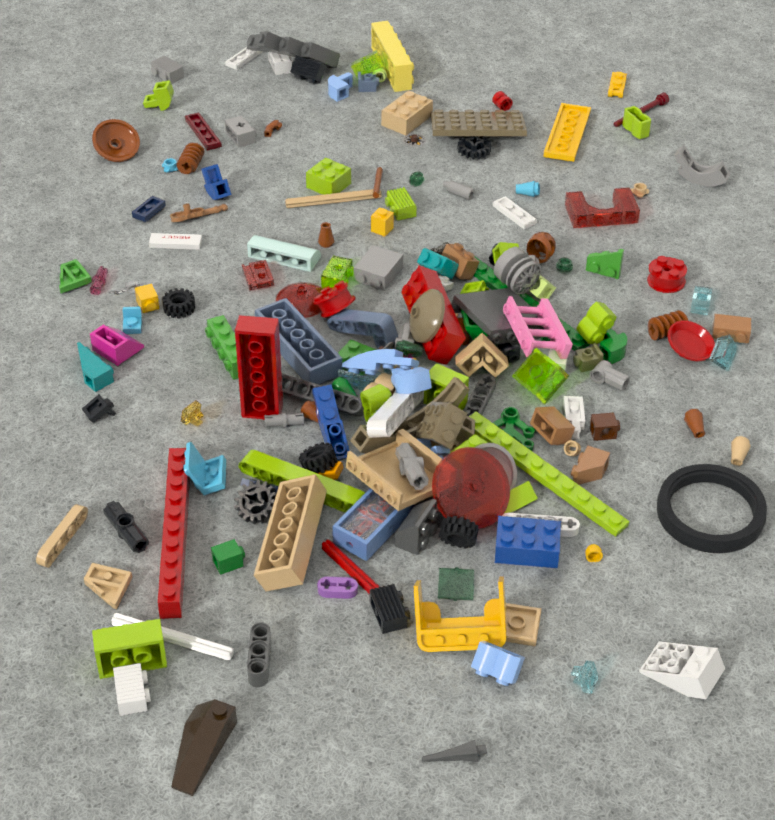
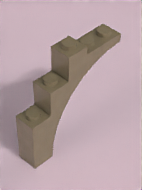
[350,377,470,454]

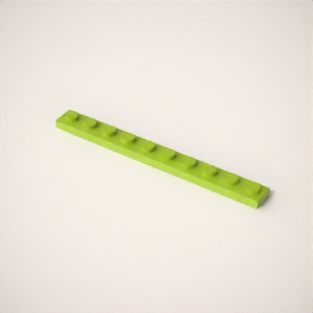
[469,412,630,537]

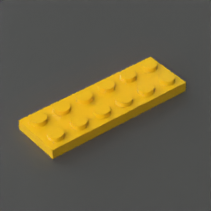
[543,103,591,162]

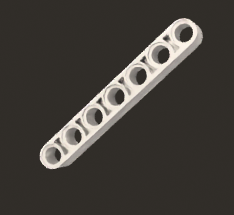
[367,391,424,438]

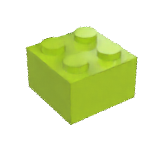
[306,157,351,195]
[423,363,469,410]

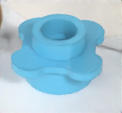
[162,158,178,172]

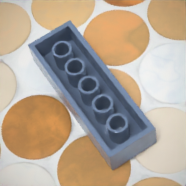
[255,298,342,385]

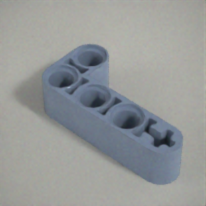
[327,309,398,348]

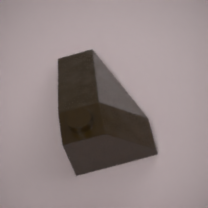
[171,699,237,796]

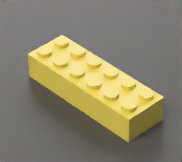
[371,21,414,92]

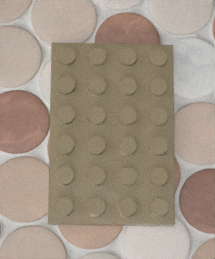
[431,109,527,136]

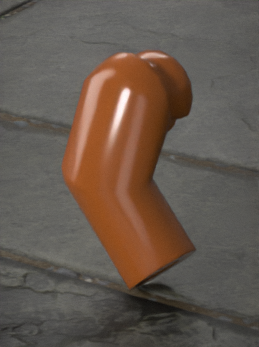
[264,120,282,137]

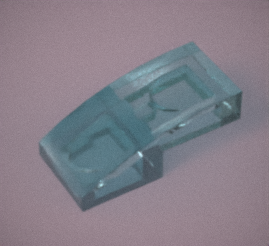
[690,286,712,315]

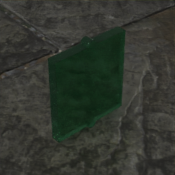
[438,567,474,601]

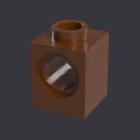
[589,412,620,441]

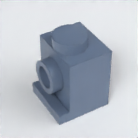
[358,72,379,92]

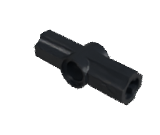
[103,501,149,553]

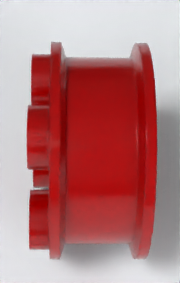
[647,256,687,293]
[313,280,356,318]

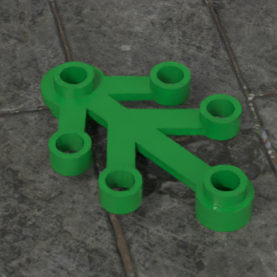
[492,407,535,451]

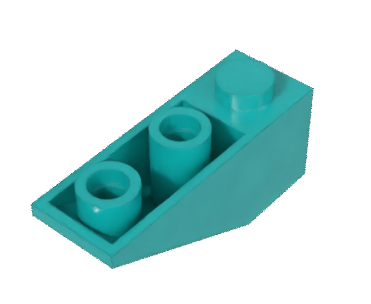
[77,342,114,392]

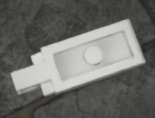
[563,396,585,439]

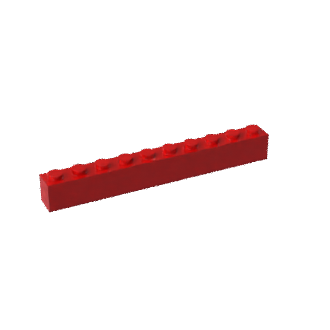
[157,448,190,619]

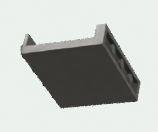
[451,288,545,345]

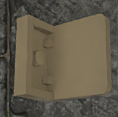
[416,402,468,449]

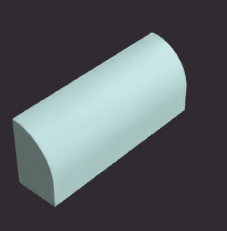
[247,235,321,272]

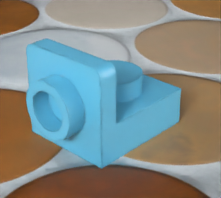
[122,306,142,334]

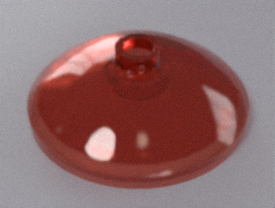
[276,282,323,318]

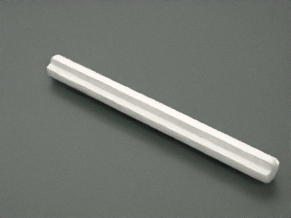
[111,613,234,660]

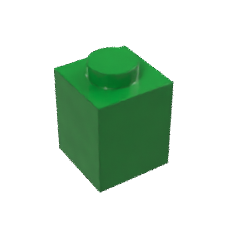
[211,539,245,575]

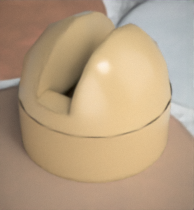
[564,440,581,457]

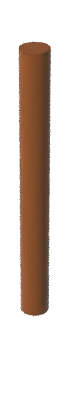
[373,167,383,198]

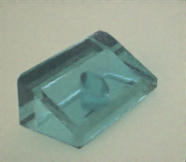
[709,335,738,371]
[338,369,375,391]

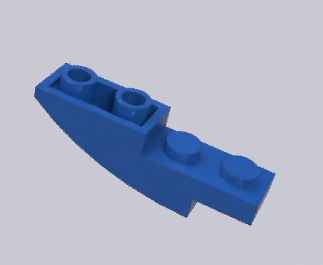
[312,384,350,460]

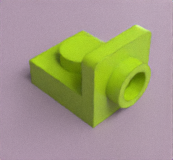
[460,280,489,294]

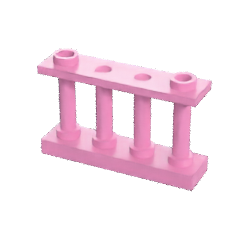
[503,296,573,359]

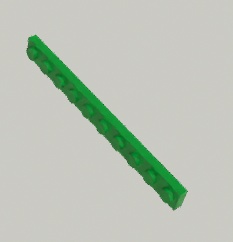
[473,256,590,351]

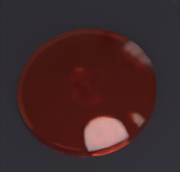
[432,447,510,529]

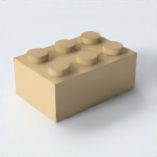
[381,91,433,135]

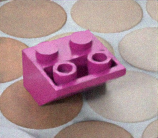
[90,325,144,366]

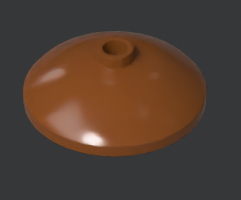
[92,119,140,162]

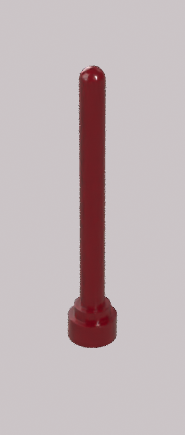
[613,92,669,127]

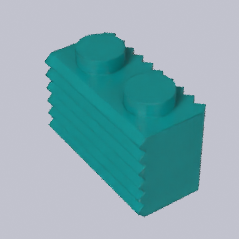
[417,248,459,279]

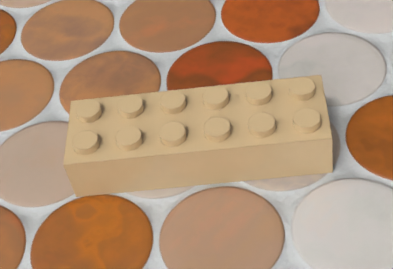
[254,474,327,591]

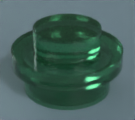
[409,171,424,187]
[556,257,573,272]

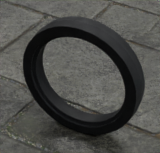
[657,464,767,553]

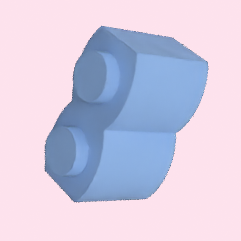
[471,641,525,686]

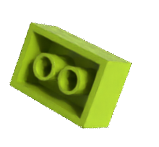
[92,619,167,679]

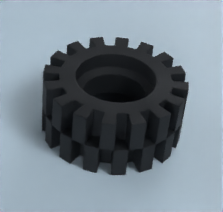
[162,288,195,319]
[299,442,337,474]
[439,516,479,549]

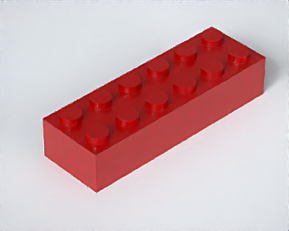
[401,265,466,365]
[235,315,283,420]

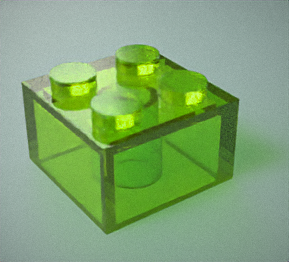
[512,348,569,404]

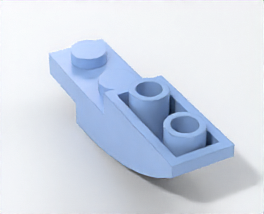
[342,349,419,376]

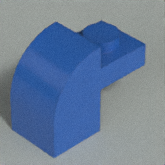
[201,164,232,200]

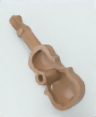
[170,203,228,222]

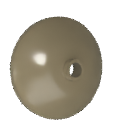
[409,289,445,343]

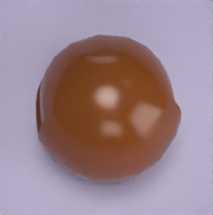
[526,232,556,263]

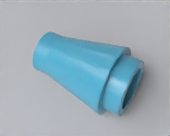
[516,181,540,197]

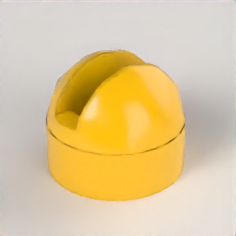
[585,544,603,562]

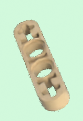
[36,504,88,568]

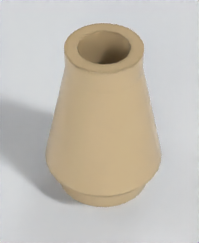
[731,436,751,466]

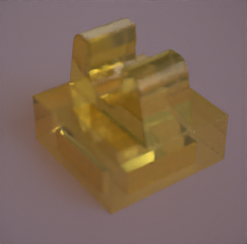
[181,400,204,426]

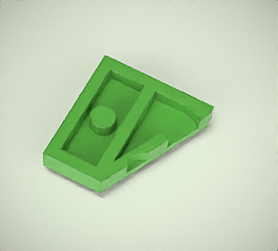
[586,249,624,279]
[59,259,92,294]

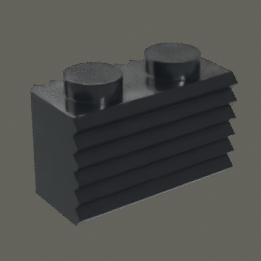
[290,55,326,84]
[370,583,411,634]

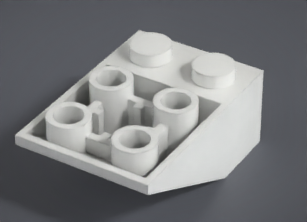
[639,641,725,699]

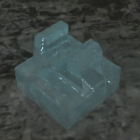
[571,660,599,694]

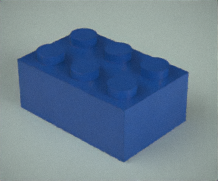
[495,516,561,568]

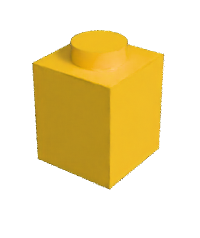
[371,207,394,236]
[135,284,160,313]

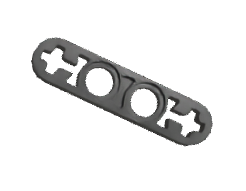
[463,374,496,416]

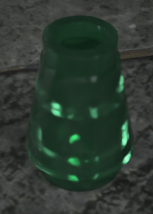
[396,339,423,357]

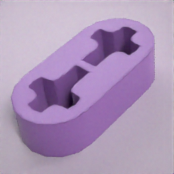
[317,577,358,599]

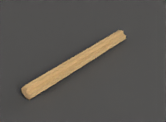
[285,189,382,208]

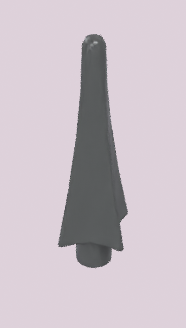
[422,740,487,762]

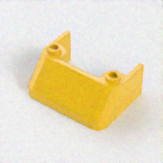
[413,576,506,652]

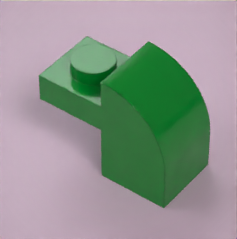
[599,328,628,365]

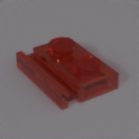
[242,260,274,290]

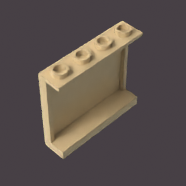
[346,429,456,511]

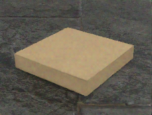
[506,603,542,646]

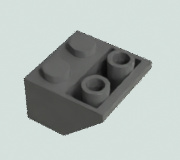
[395,499,439,555]

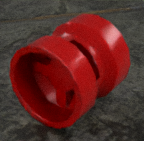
[492,91,513,111]

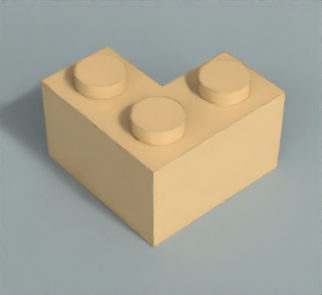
[455,333,509,378]

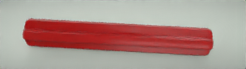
[321,539,380,594]

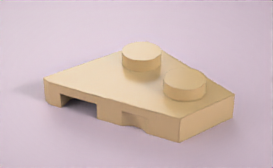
[84,563,133,609]

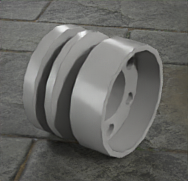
[494,247,541,294]

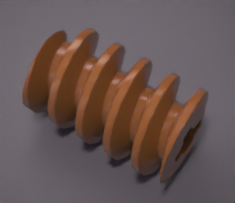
[177,142,205,174]
[648,310,689,340]

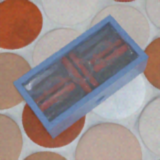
[332,488,415,561]

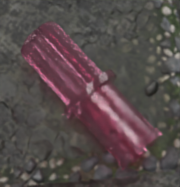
[89,266,108,295]

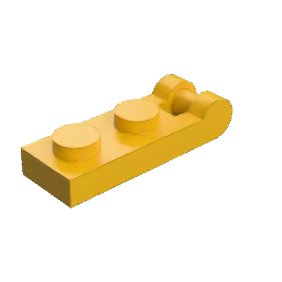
[608,72,627,98]

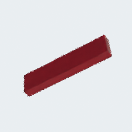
[185,112,222,151]

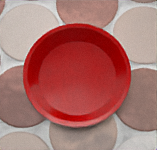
[667,320,715,361]

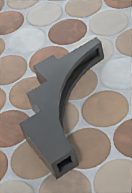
[246,31,340,68]

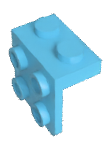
[184,442,226,495]

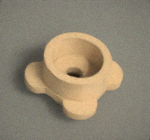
[630,183,649,197]

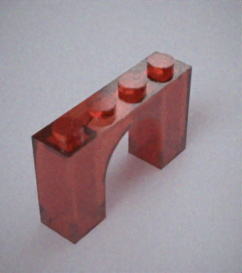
[565,187,640,228]

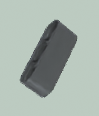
[247,622,272,688]

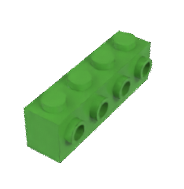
[205,315,238,380]

